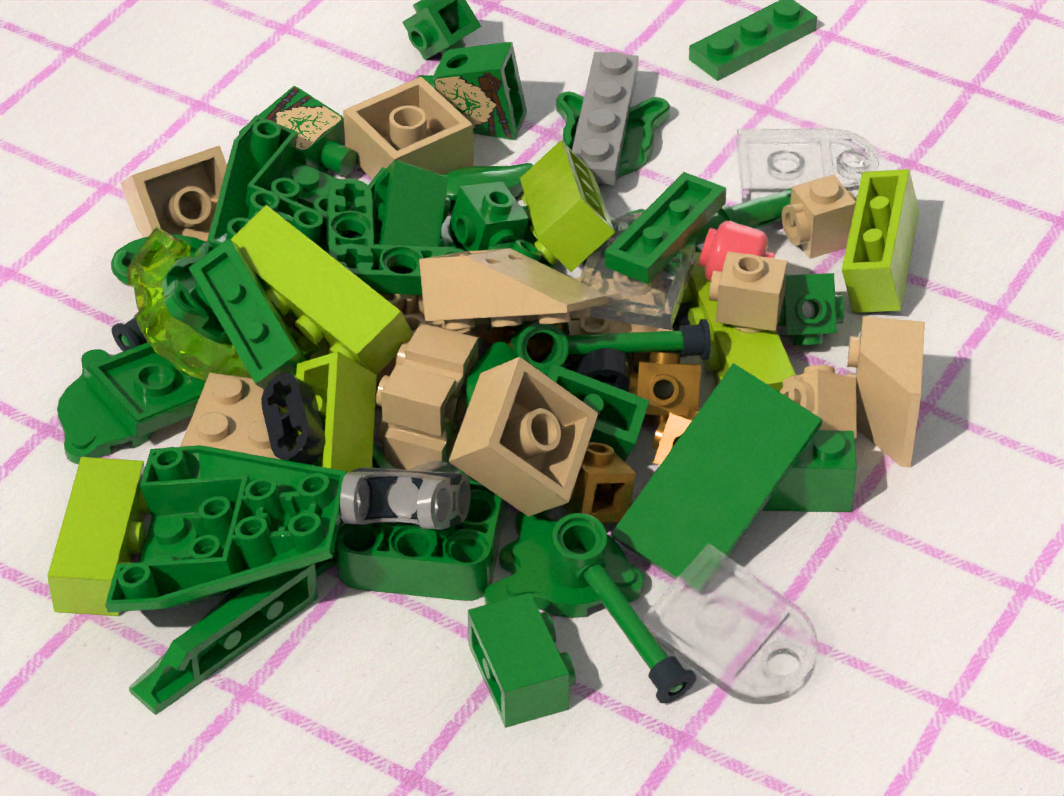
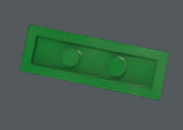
[689,0,817,81]
[605,172,726,284]
[189,238,306,390]

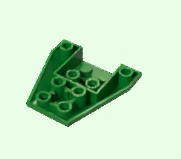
[207,115,386,252]
[105,445,347,612]

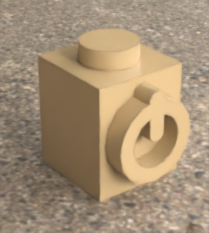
[782,174,856,259]
[709,251,788,333]
[780,365,857,439]

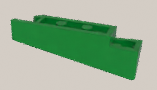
[129,522,341,715]

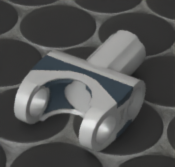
[340,460,471,530]

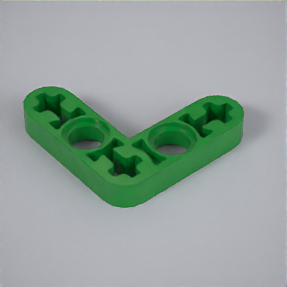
[327,179,464,295]

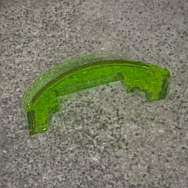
[127,227,322,381]

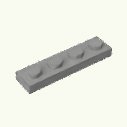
[572,51,639,185]

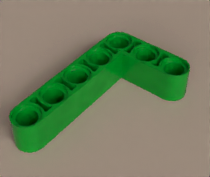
[335,469,508,601]

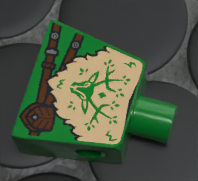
[417,42,527,140]
[239,86,357,176]

